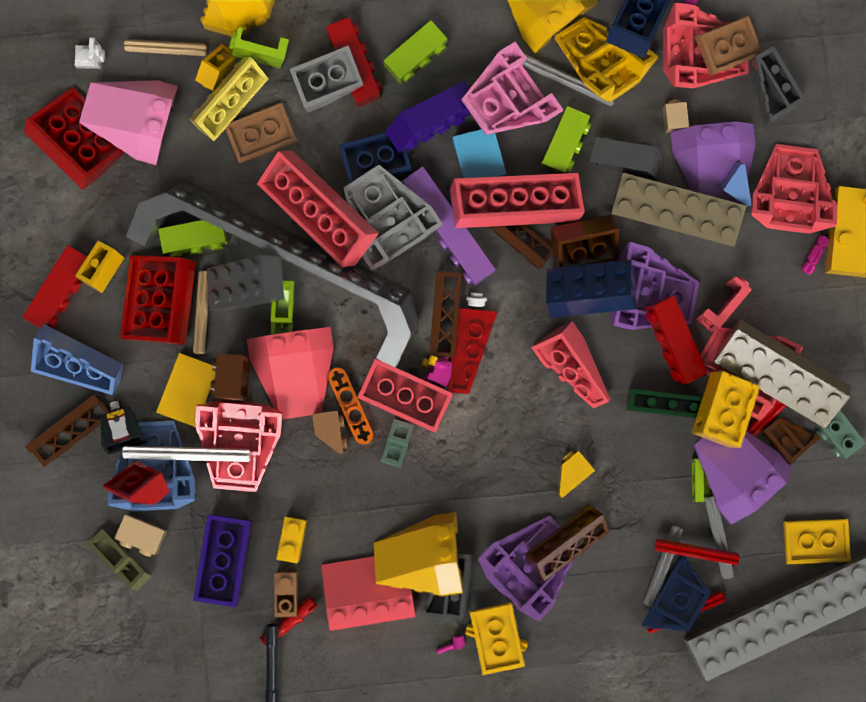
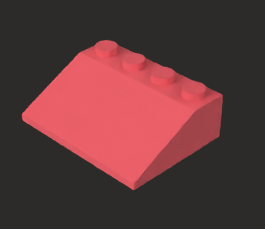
[321,556,416,631]

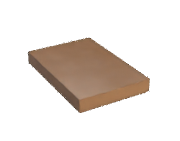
[695,16,763,76]
[225,102,298,164]

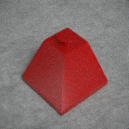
[103,460,170,505]

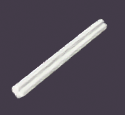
[122,446,251,462]

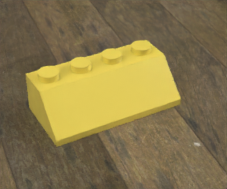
[189,56,268,141]

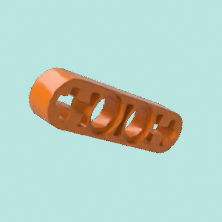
[328,367,373,445]

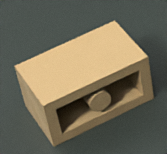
[115,514,168,557]

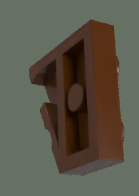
[761,417,821,464]

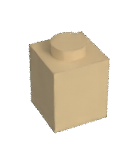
[662,100,689,133]

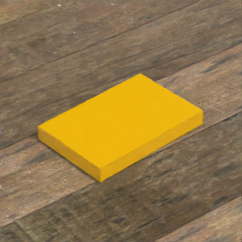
[156,353,215,427]
[783,519,851,564]
[469,602,525,675]

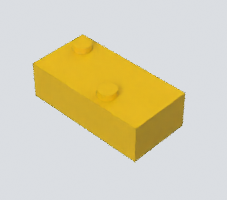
[825,186,866,278]

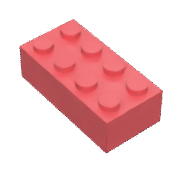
[357,359,453,433]

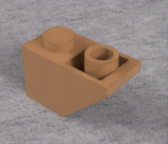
[312,411,348,454]
[274,571,298,617]

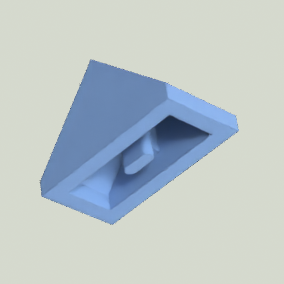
[719,161,752,206]

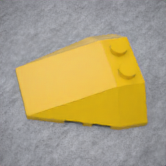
[200,0,275,37]
[507,0,599,54]
[555,17,658,102]
[374,512,463,596]

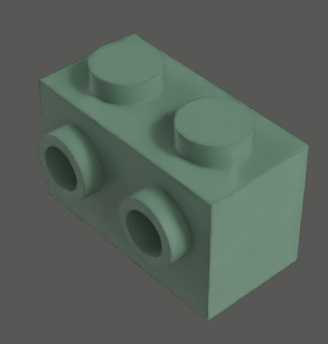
[815,410,866,459]

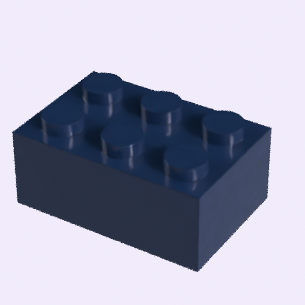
[606,0,671,59]
[339,132,412,183]

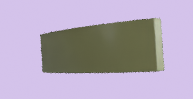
[88,528,152,591]

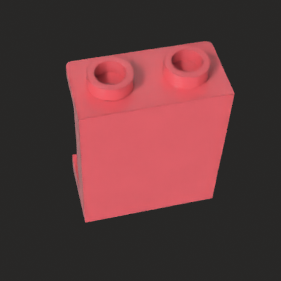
[696,276,752,332]

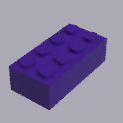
[385,81,471,153]
[193,514,253,607]

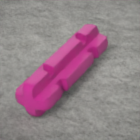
[801,235,830,275]

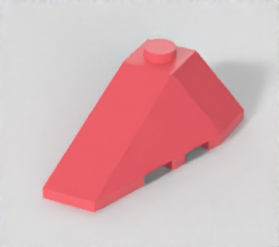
[531,321,611,408]

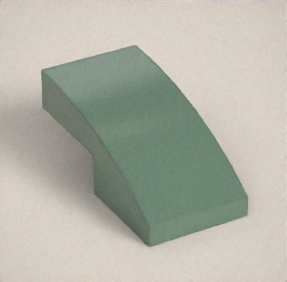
[381,419,414,468]

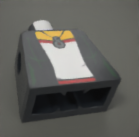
[100,401,147,455]

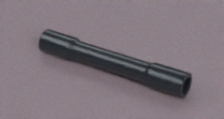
[265,624,278,702]

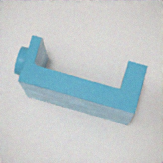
[452,129,506,178]

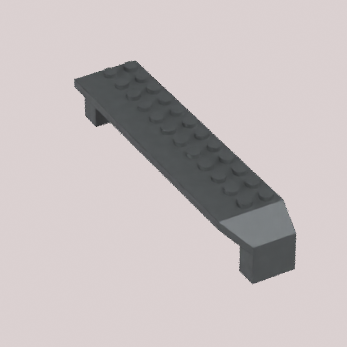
[126,182,419,368]

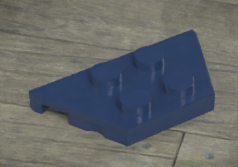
[641,556,711,631]

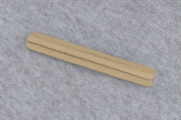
[124,39,207,56]
[193,271,209,354]

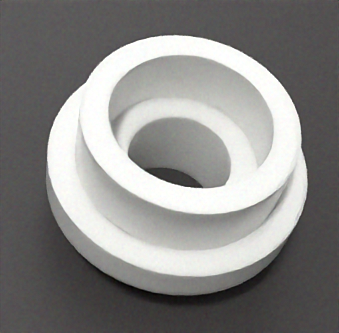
[466,292,487,307]

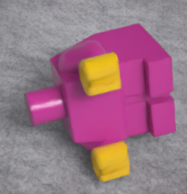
[421,351,452,388]

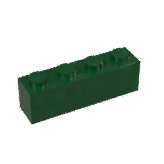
[626,389,703,419]

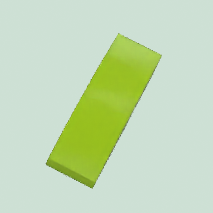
[271,281,294,335]

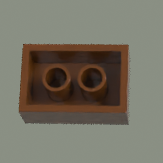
[211,354,250,402]

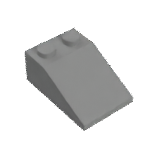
[290,46,364,113]

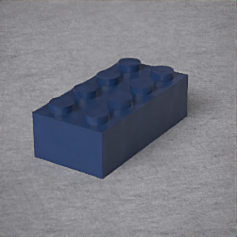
[546,259,636,318]

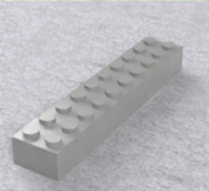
[684,554,866,681]

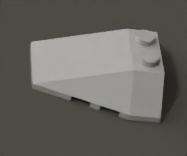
[344,165,443,271]

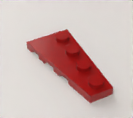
[448,308,497,394]

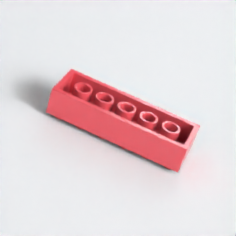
[257,150,379,268]
[450,173,585,228]

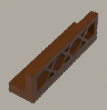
[488,225,553,270]
[429,271,462,358]
[25,394,110,467]
[525,505,609,582]

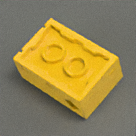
[692,371,760,448]

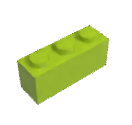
[383,20,447,84]
[541,106,592,174]
[158,220,228,257]

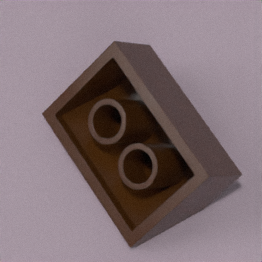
[550,214,620,267]

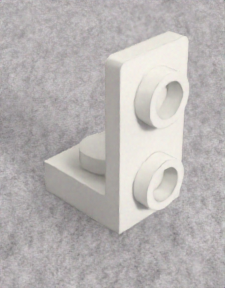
[75,37,105,69]

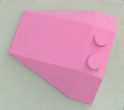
[462,42,563,135]
[79,80,178,165]

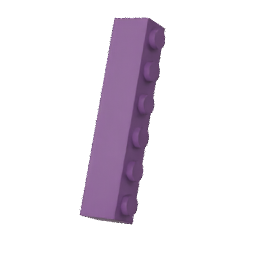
[402,167,496,287]

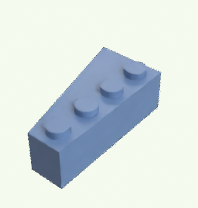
[31,324,123,395]

